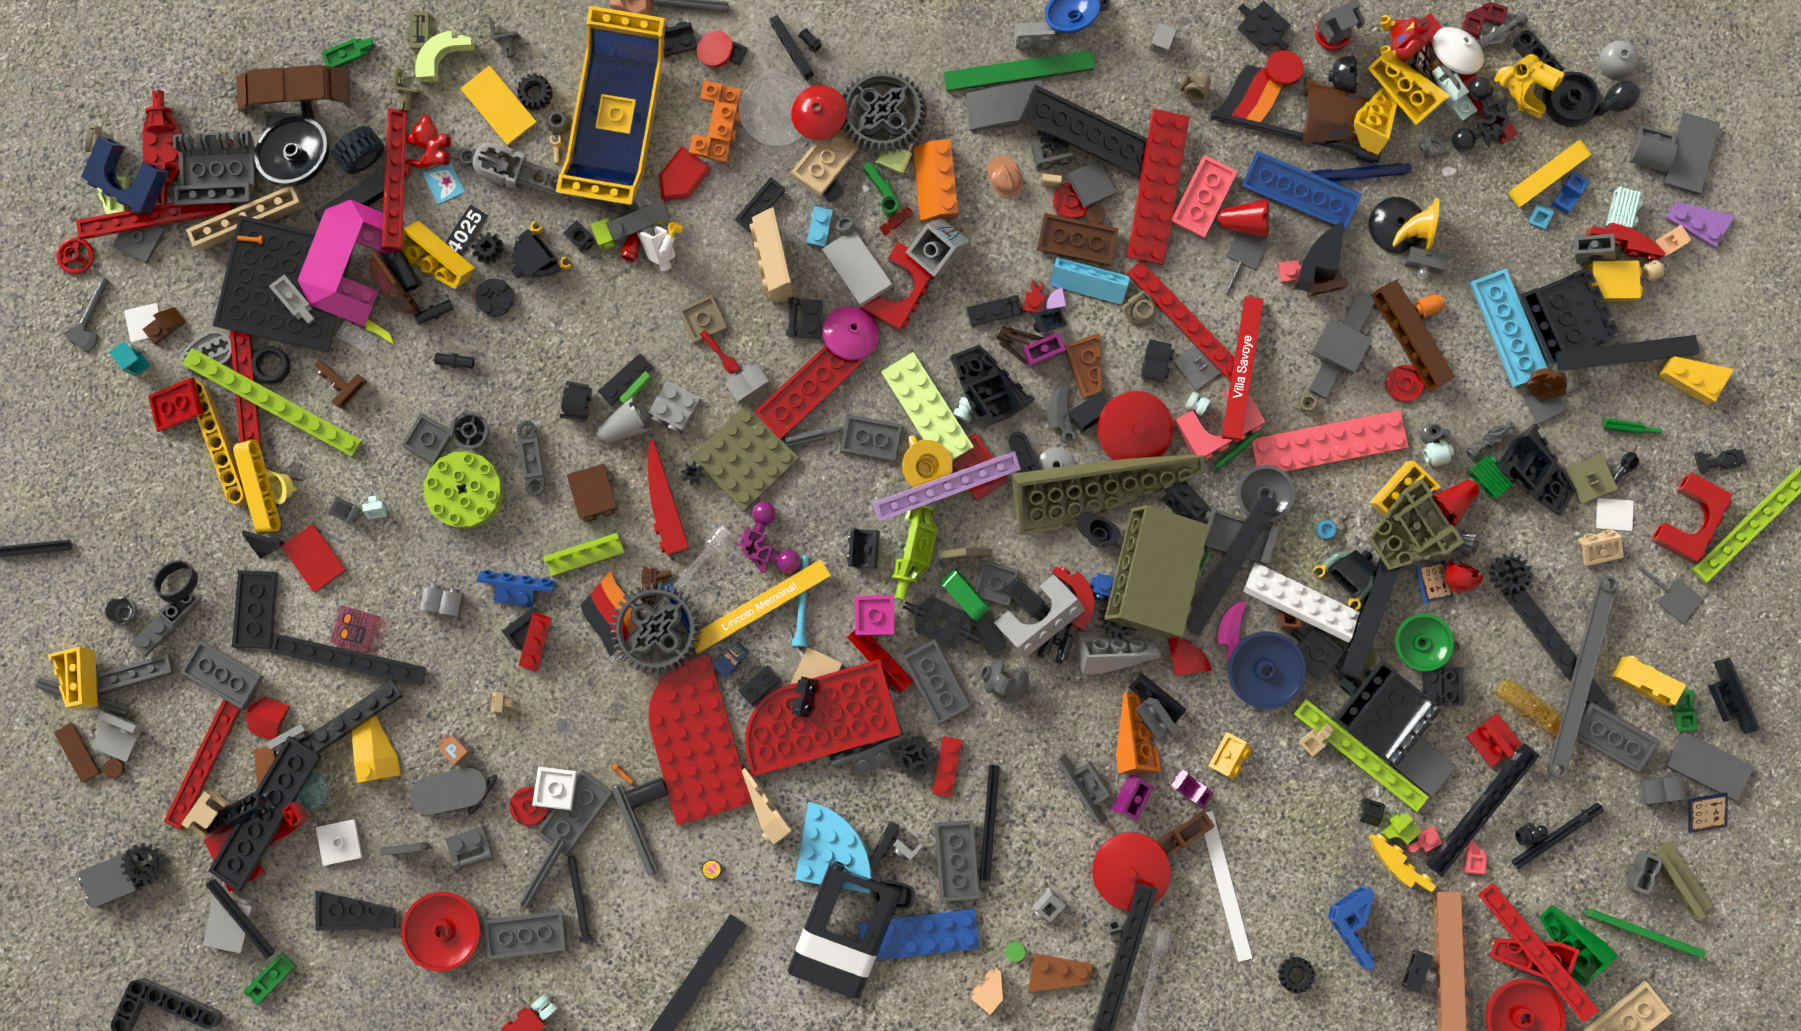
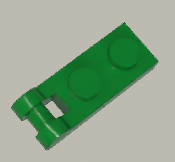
[243,952,297,1006]

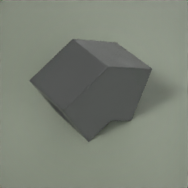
[1107,919,1122,941]

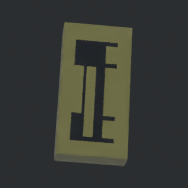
[409,11,430,50]

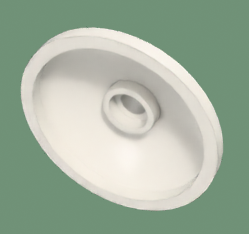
[1432,27,1484,74]

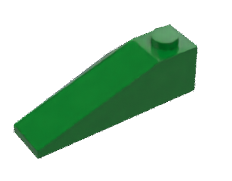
[1539,904,1618,986]

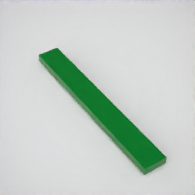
[944,50,1095,92]

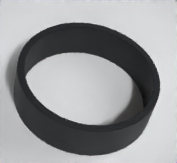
[153,560,198,602]

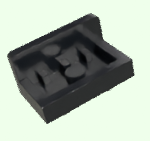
[1162,481,1209,520]
[847,528,880,569]

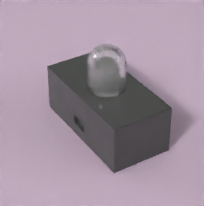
[1404,247,1448,280]

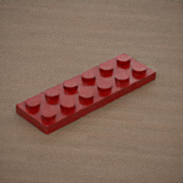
[754,345,864,440]

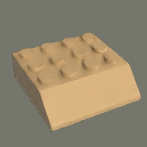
[750,208,794,303]

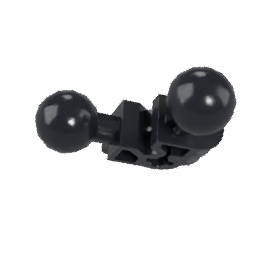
[1451,77,1509,152]

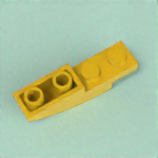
[1368,834,1436,892]

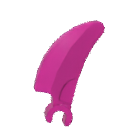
[1217,602,1246,660]

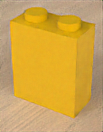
[1588,261,1643,302]

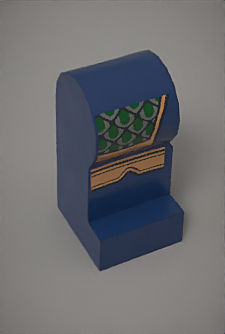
[712,641,749,678]

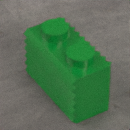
[1467,455,1514,500]

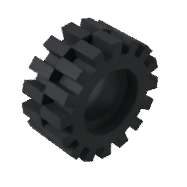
[517,73,553,110]
[1278,956,1316,994]

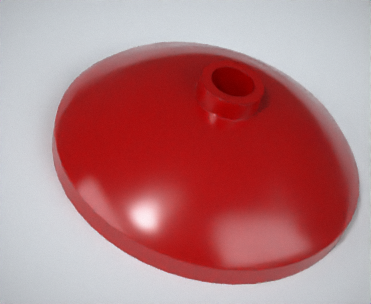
[791,85,847,140]

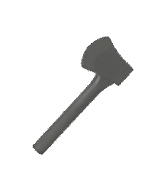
[66,277,109,352]

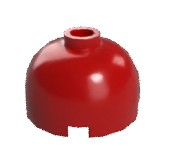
[1444,558,1484,594]

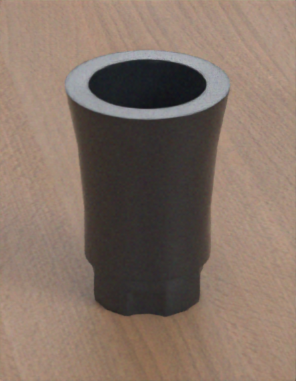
[385,251,422,292]

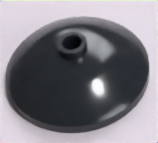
[1369,197,1422,253]

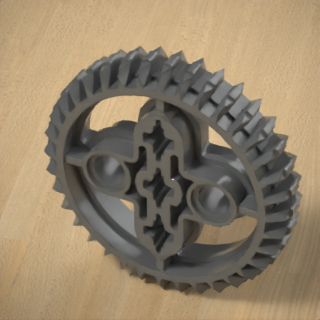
[842,69,927,155]
[610,583,702,674]

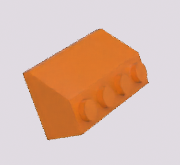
[913,139,958,222]

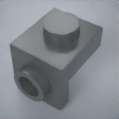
[327,495,360,524]

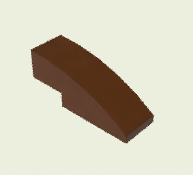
[1156,810,1215,858]

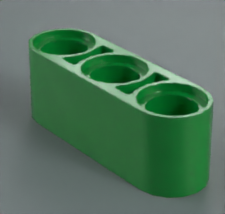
[941,569,991,622]

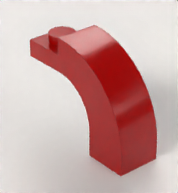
[1051,566,1094,631]

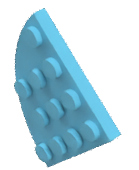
[795,802,872,893]

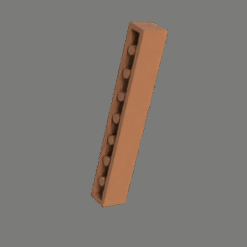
[1433,891,1469,1031]

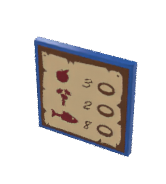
[1415,560,1453,603]

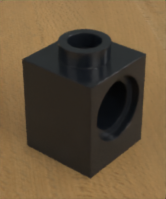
[563,220,595,253]

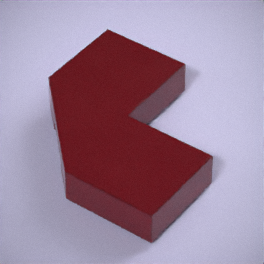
[1461,2,1508,38]

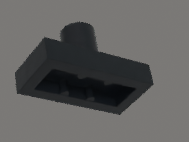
[1032,308,1067,333]

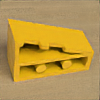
[1657,356,1734,405]
[1369,461,1441,516]

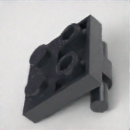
[1422,667,1464,706]

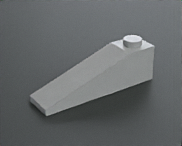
[1076,631,1161,675]

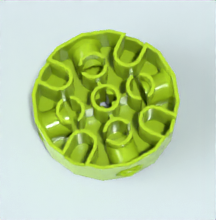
[424,451,504,529]

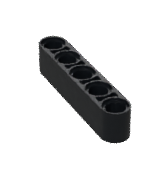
[314,168,385,223]

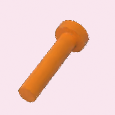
[237,236,264,245]
[611,763,633,784]

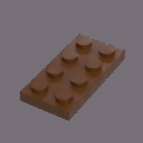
[1037,213,1119,266]

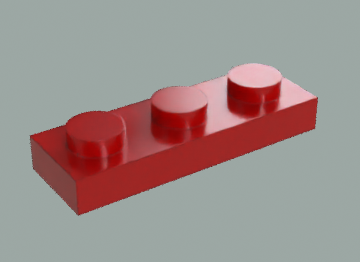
[518,612,553,672]
[933,736,962,797]

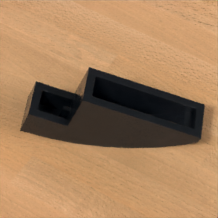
[1294,222,1344,292]

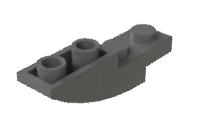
[131,591,201,657]

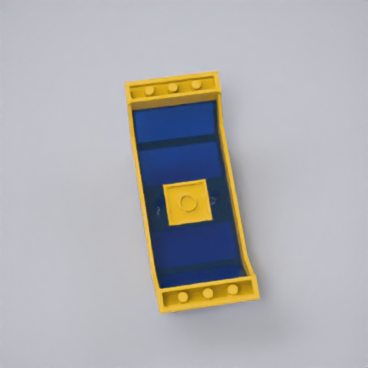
[556,6,665,205]

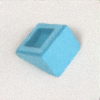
[1528,203,1554,230]

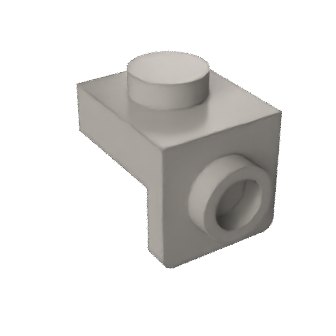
[893,839,923,860]

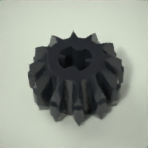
[471,232,504,265]

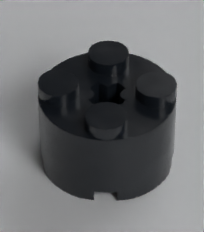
[560,381,592,422]

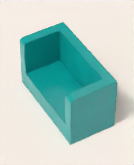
[109,341,150,377]

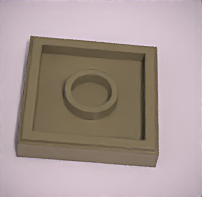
[678,294,728,345]

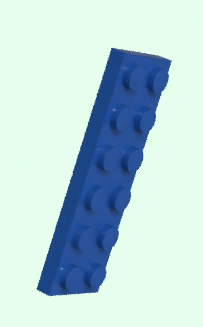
[1241,150,1362,229]
[859,909,980,961]

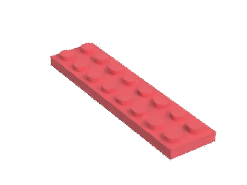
[1251,410,1408,472]

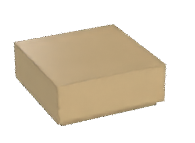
[1041,174,1062,188]

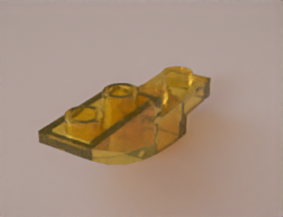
[1494,678,1561,739]

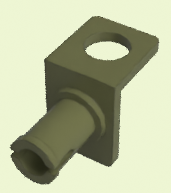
[393,67,422,111]

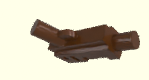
[640,567,672,610]

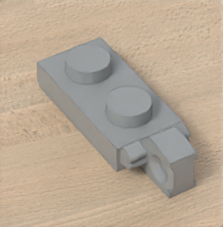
[269,275,315,325]

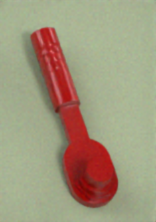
[699,329,739,375]

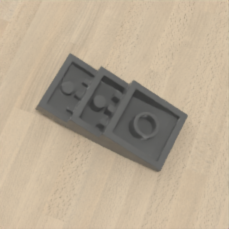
[966,80,1043,131]

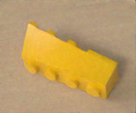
[393,220,475,289]

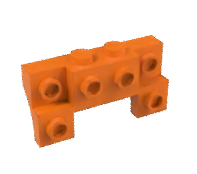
[689,80,742,164]

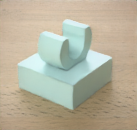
[362,495,387,520]

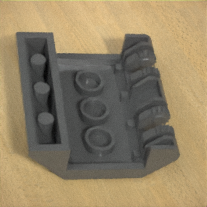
[173,131,257,206]

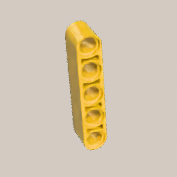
[1507,139,1592,208]
[233,440,281,535]

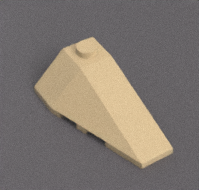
[742,768,793,845]

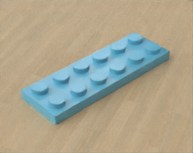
[1469,269,1547,388]

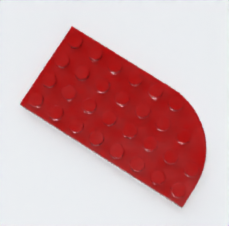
[648,654,752,825]
[745,659,901,776]

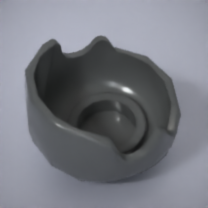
[104,597,137,626]

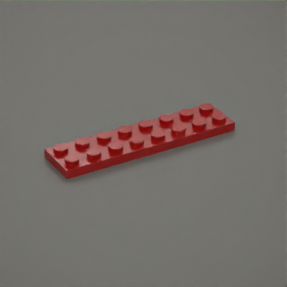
[1126,109,1190,265]

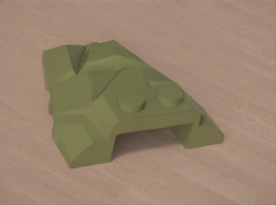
[1367,478,1464,570]

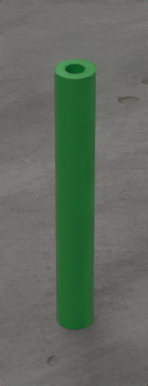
[1214,430,1263,470]

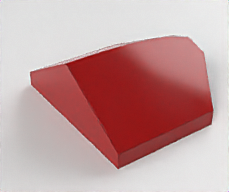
[245,697,290,740]

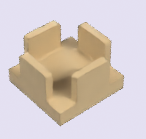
[181,791,231,837]

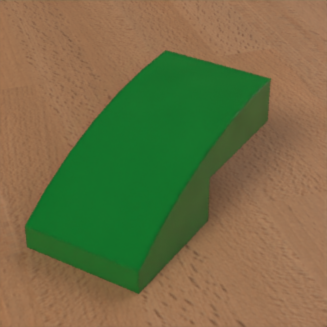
[1672,689,1697,732]

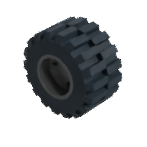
[332,126,385,174]

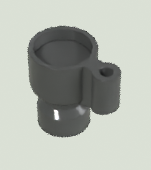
[1419,423,1451,444]

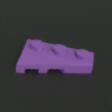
[1665,202,1735,248]

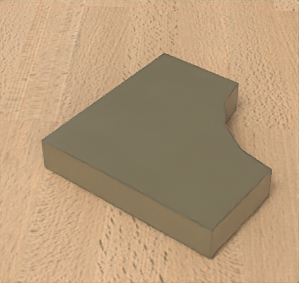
[938,548,992,560]

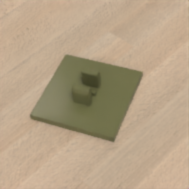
[1565,454,1618,504]

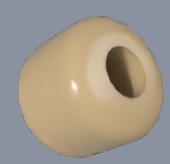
[1643,260,1665,281]

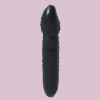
[468,775,497,815]

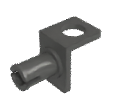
[488,17,520,58]

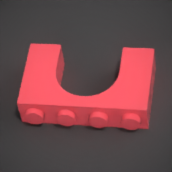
[1174,390,1265,461]

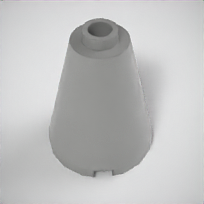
[597,397,653,444]

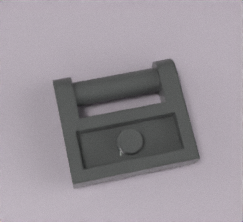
[445,826,494,872]

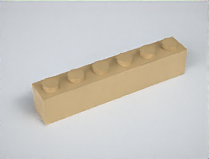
[186,186,305,251]

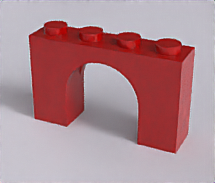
[860,242,936,332]
[1651,472,1733,563]

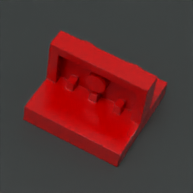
[1466,713,1522,767]

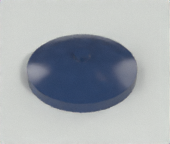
[1227,631,1306,709]

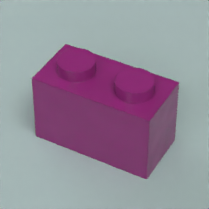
[1022,332,1066,368]
[1111,775,1154,821]

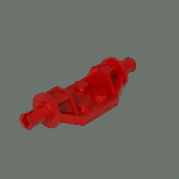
[142,90,182,204]

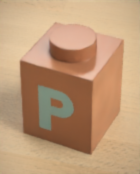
[438,735,471,765]

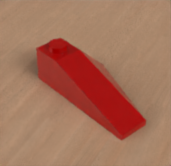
[1489,938,1580,980]

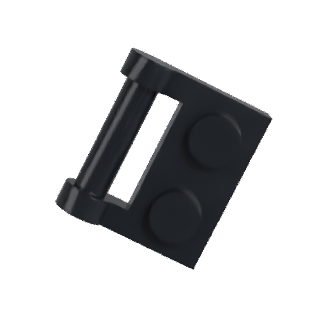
[786,298,823,339]

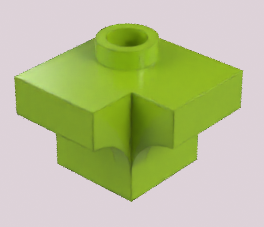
[1381,813,1422,845]

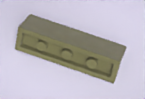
[1650,841,1713,921]

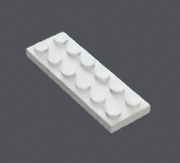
[1243,562,1360,643]

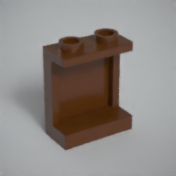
[567,463,618,522]

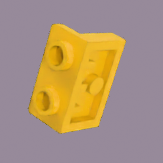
[1209,732,1251,780]

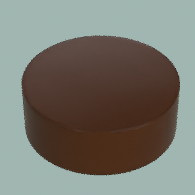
[1086,206,1105,224]
[103,759,125,778]

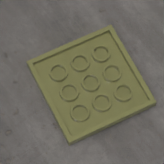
[691,404,799,511]

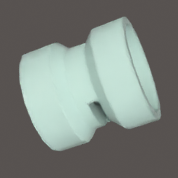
[1184,391,1210,416]
[953,397,973,423]
[530,993,558,1021]

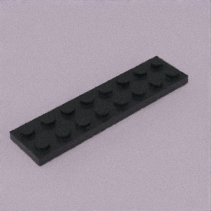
[1019,84,1147,178]
[208,736,322,892]

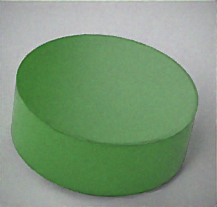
[1005,942,1025,962]

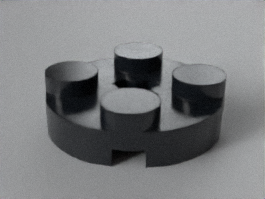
[475,278,514,317]

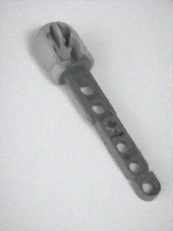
[473,143,638,215]

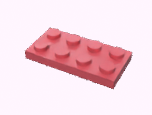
[1171,155,1238,239]

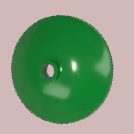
[1395,613,1454,672]

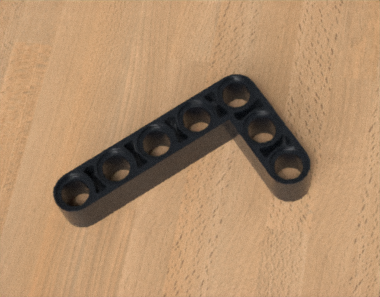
[110,978,223,1031]

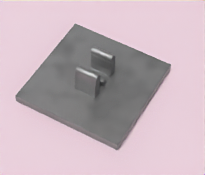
[1173,345,1221,391]

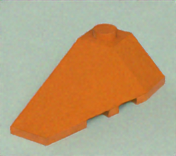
[1116,692,1161,775]

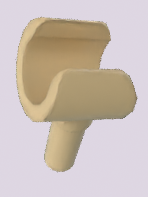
[550,135,562,163]

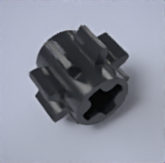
[681,461,705,486]

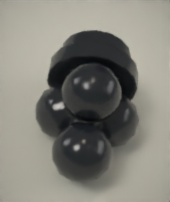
[1515,823,1548,846]

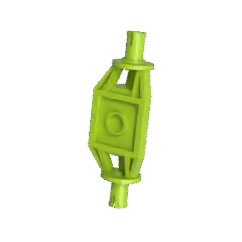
[892,504,938,601]

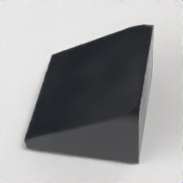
[1360,798,1385,827]

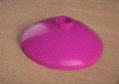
[822,306,879,360]

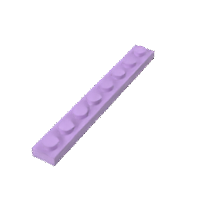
[872,451,1021,521]

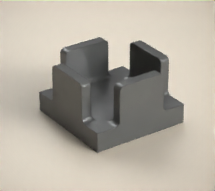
[1316,0,1365,43]

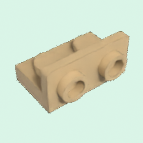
[1578,530,1624,566]

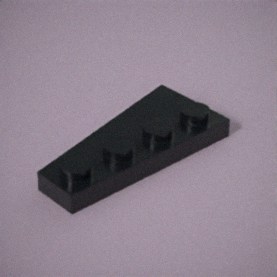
[315,890,396,931]

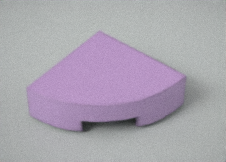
[1046,288,1066,310]

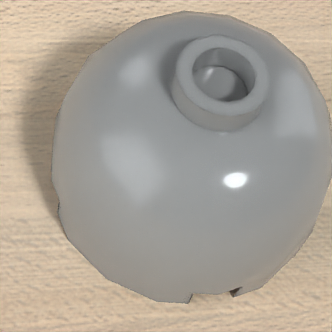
[1598,40,1638,79]

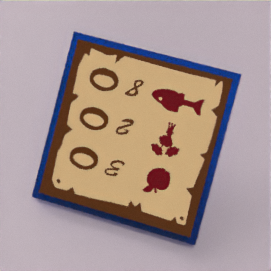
[1688,792,1728,833]

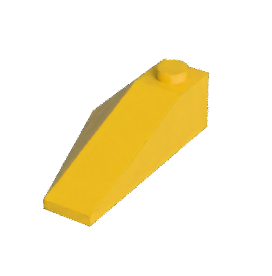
[1353,87,1397,155]
[350,706,401,783]

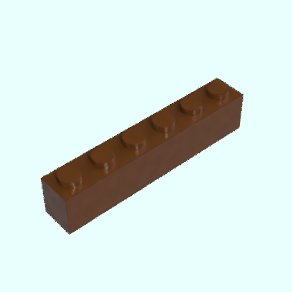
[1371,279,1455,392]

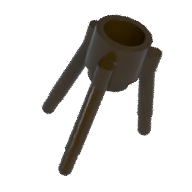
[997,326,1044,365]

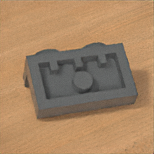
[1136,697,1179,739]

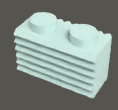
[1606,187,1643,229]

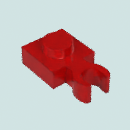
[1023,280,1045,314]

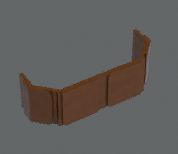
[236,65,350,115]

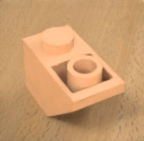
[971,968,1003,1015]

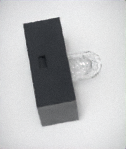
[1401,949,1438,993]

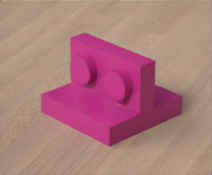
[855,595,894,636]

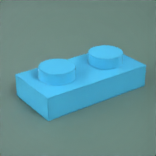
[807,206,833,248]

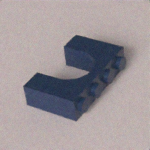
[81,136,169,215]

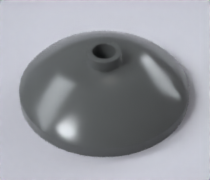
[1237,465,1295,522]

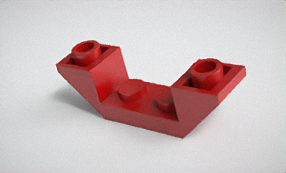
[269,801,311,847]

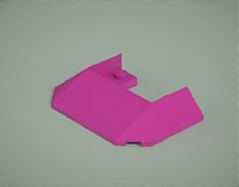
[298,200,405,326]

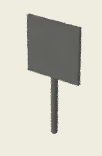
[1225,232,1269,295]
[1522,380,1591,424]
[1639,566,1703,624]

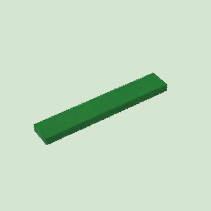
[1585,909,1705,959]

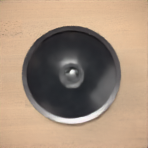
[255,116,330,187]

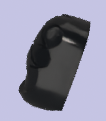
[873,880,915,910]

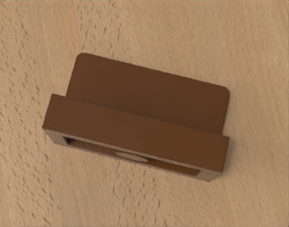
[1306,267,1348,297]

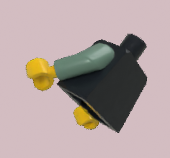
[1313,550,1375,610]

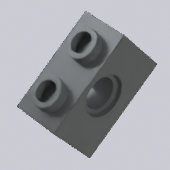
[1574,234,1616,264]

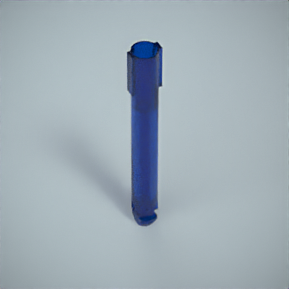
[1310,163,1412,182]

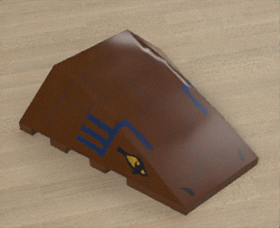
[1302,77,1371,146]
[369,251,421,315]

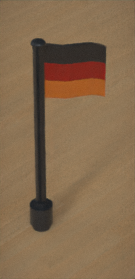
[1211,65,1382,164]

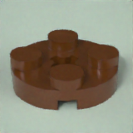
[1527,368,1567,401]

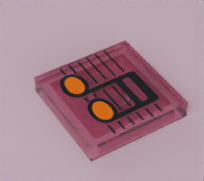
[330,605,380,653]

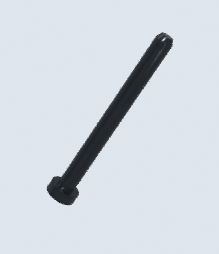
[568,855,593,943]

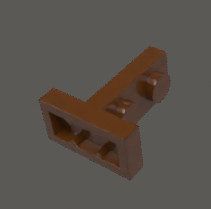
[314,359,368,409]

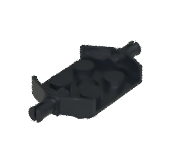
[903,596,982,649]

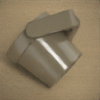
[1179,71,1211,104]
[85,125,114,156]
[1122,291,1156,326]

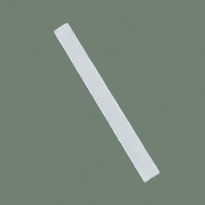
[1204,811,1252,962]

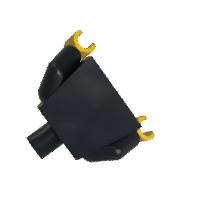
[511,221,572,278]

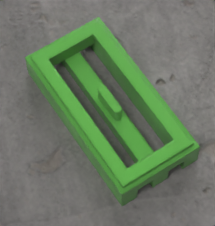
[619,371,652,404]

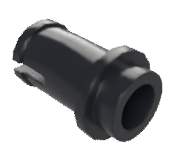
[798,28,822,52]

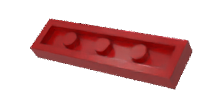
[847,630,913,694]

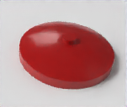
[1097,391,1173,460]
[1092,832,1171,911]
[401,891,481,972]
[1485,978,1566,1031]

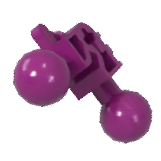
[735,501,801,574]

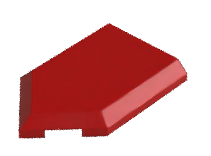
[659,147,711,202]

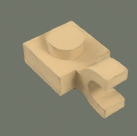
[1299,723,1334,757]

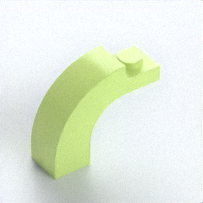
[415,31,474,83]

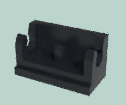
[1069,391,1108,434]

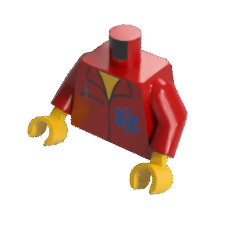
[1380,15,1433,63]

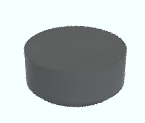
[836,216,856,236]

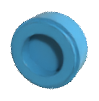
[1316,520,1337,540]

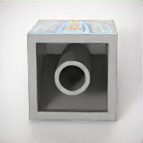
[906,218,971,277]

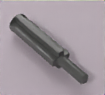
[785,426,843,447]

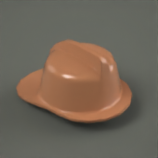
[987,155,1023,198]

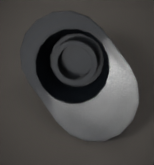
[1077,512,1120,548]

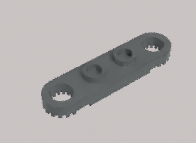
[517,420,546,496]

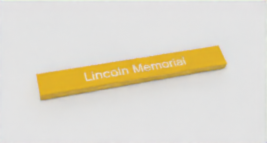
[688,559,831,654]

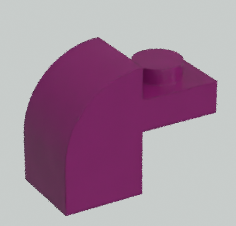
[1171,769,1214,809]

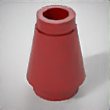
[620,232,640,262]

